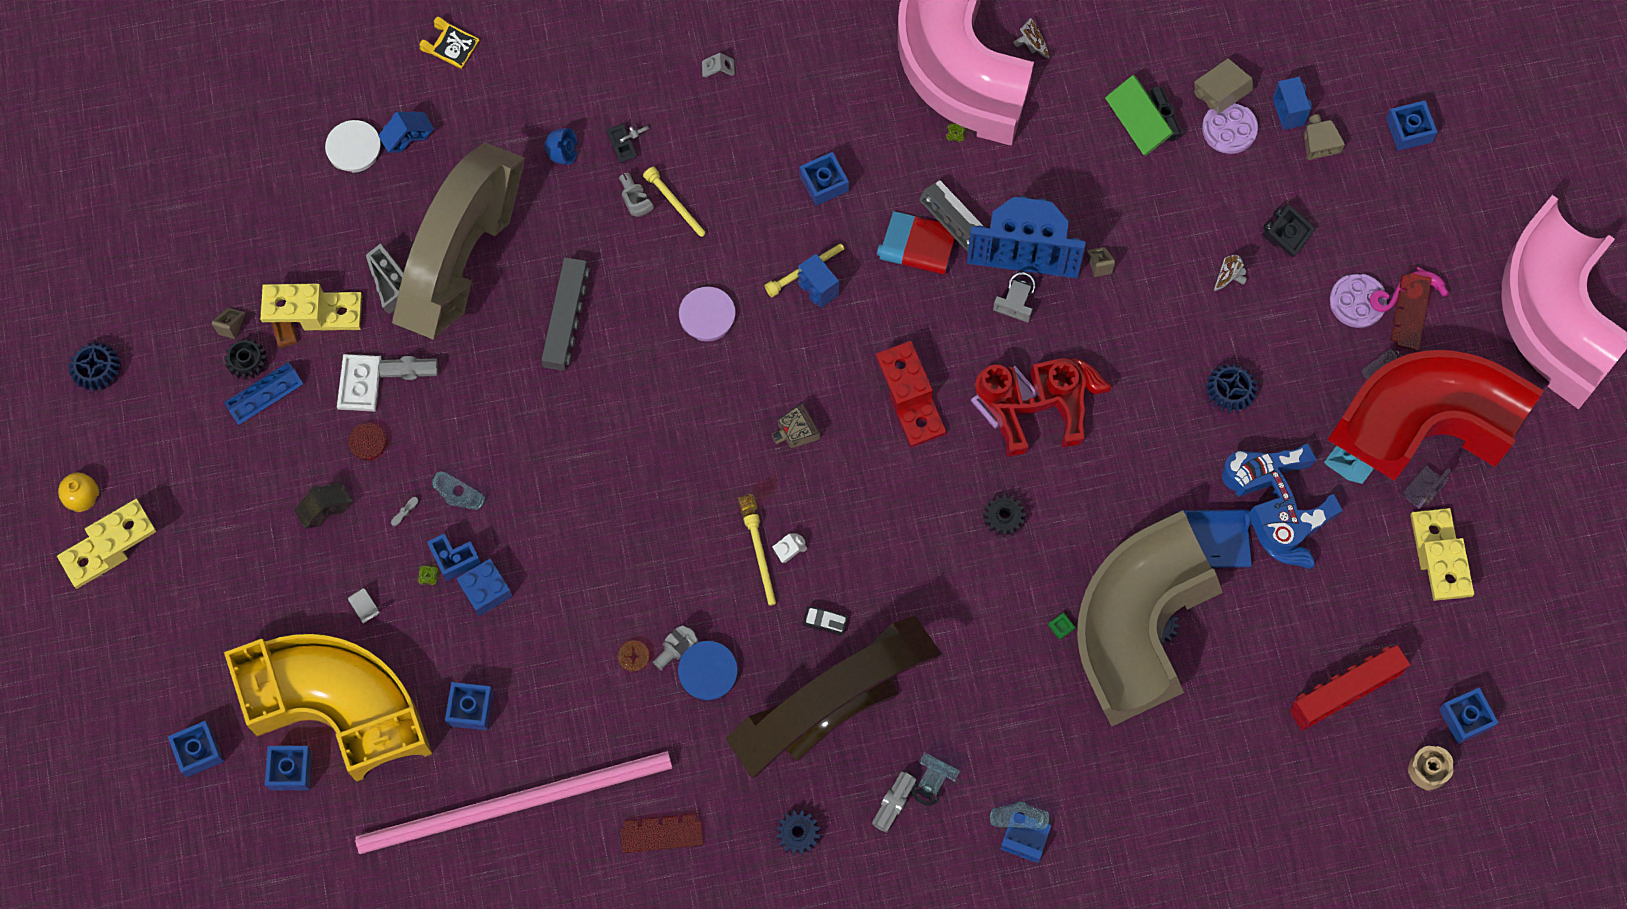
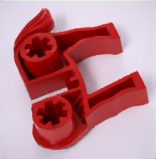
[975,358,1112,457]

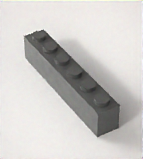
[541,258,590,371]

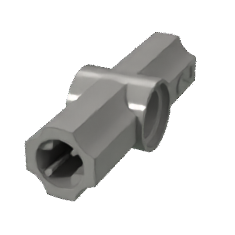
[379,356,438,380]
[872,771,916,833]

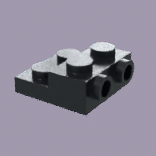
[1261,204,1315,257]

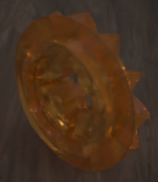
[618,640,649,672]

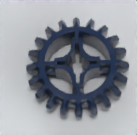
[68,341,121,392]
[1205,362,1258,413]

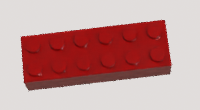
[1290,645,1410,731]

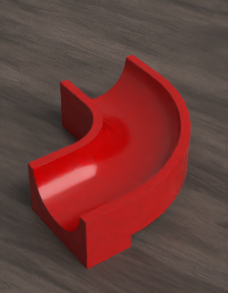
[1328,350,1544,481]

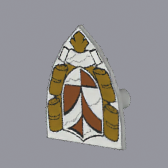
[1014,18,1049,58]
[1214,255,1247,291]

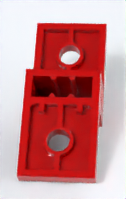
[876,341,946,447]

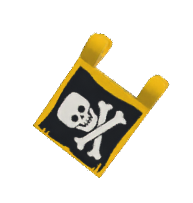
[419,17,480,69]

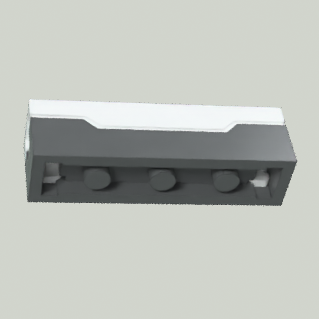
[919,181,983,252]

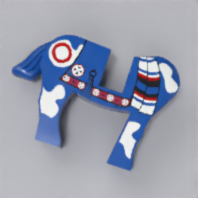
[1222,443,1342,569]

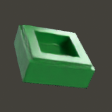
[1048,612,1076,640]

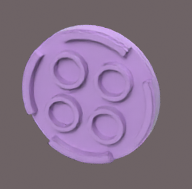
[1202,103,1258,154]
[1330,274,1387,328]
[679,287,735,341]

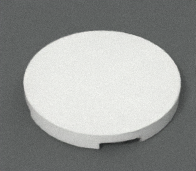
[325,120,381,173]

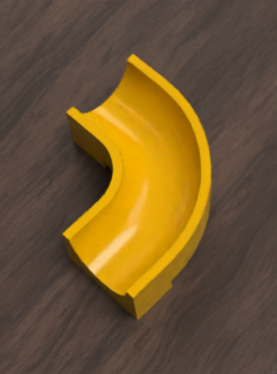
[224,634,432,782]

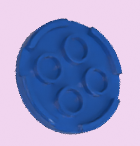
[678,641,737,701]

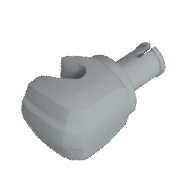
[619,173,654,217]
[653,625,698,671]

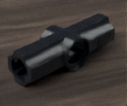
[1147,87,1183,142]

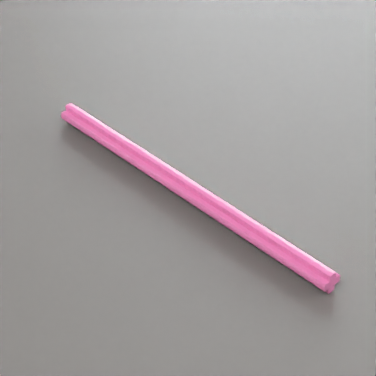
[355,751,672,854]

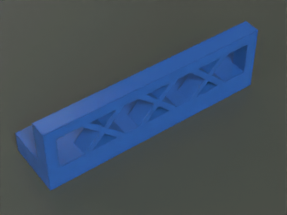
[224,362,303,425]

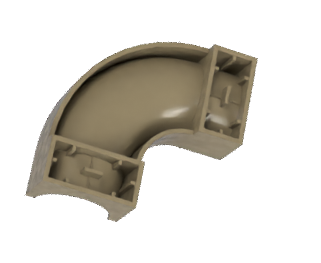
[392,142,525,339]
[1077,511,1223,726]

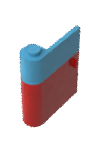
[877,211,955,275]

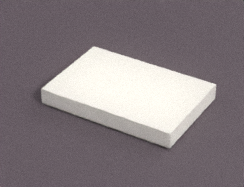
[337,354,382,411]

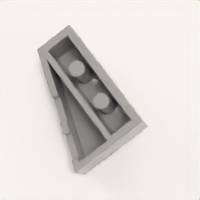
[366,244,404,314]

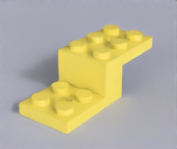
[260,284,362,330]
[57,499,156,589]
[1410,508,1474,601]

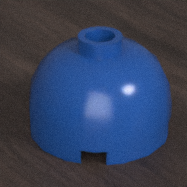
[544,128,578,165]

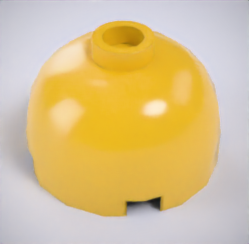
[58,472,99,512]

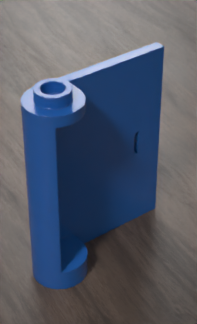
[1177,509,1252,568]

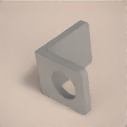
[702,53,735,77]
[348,588,380,623]

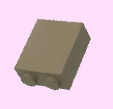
[1194,58,1253,114]

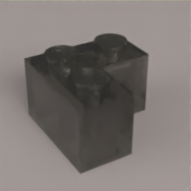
[294,483,353,529]

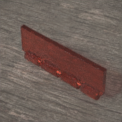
[1390,273,1431,351]
[620,813,703,853]

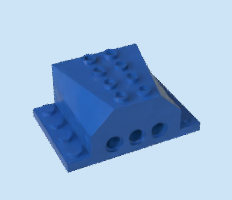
[967,196,1085,279]

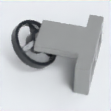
[993,272,1036,322]

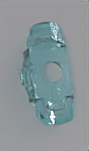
[432,471,485,510]
[990,802,1049,830]

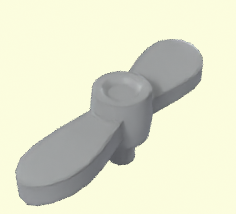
[620,126,649,143]
[391,497,418,526]

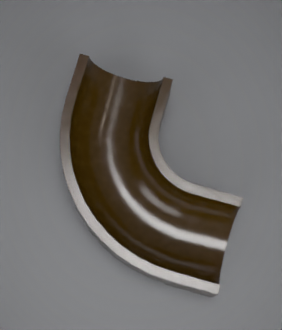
[725,616,942,778]

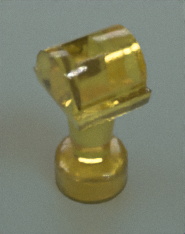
[738,493,758,517]

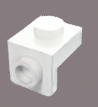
[773,534,807,563]

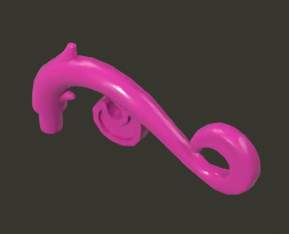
[1369,267,1449,312]

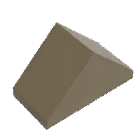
[1087,247,1115,277]
[212,308,245,339]

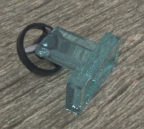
[912,753,960,806]

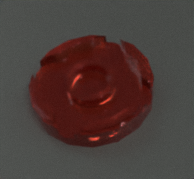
[348,423,387,461]

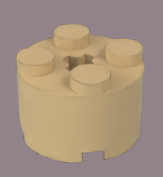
[1408,746,1454,791]

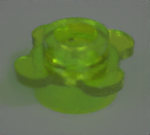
[946,124,965,142]
[417,566,438,585]

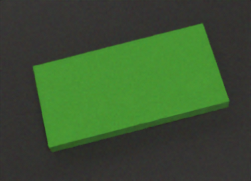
[1105,75,1174,156]

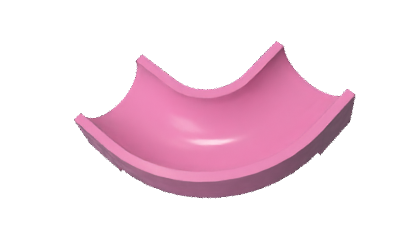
[897,0,1034,146]
[1501,195,1627,409]

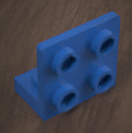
[1000,812,1051,863]

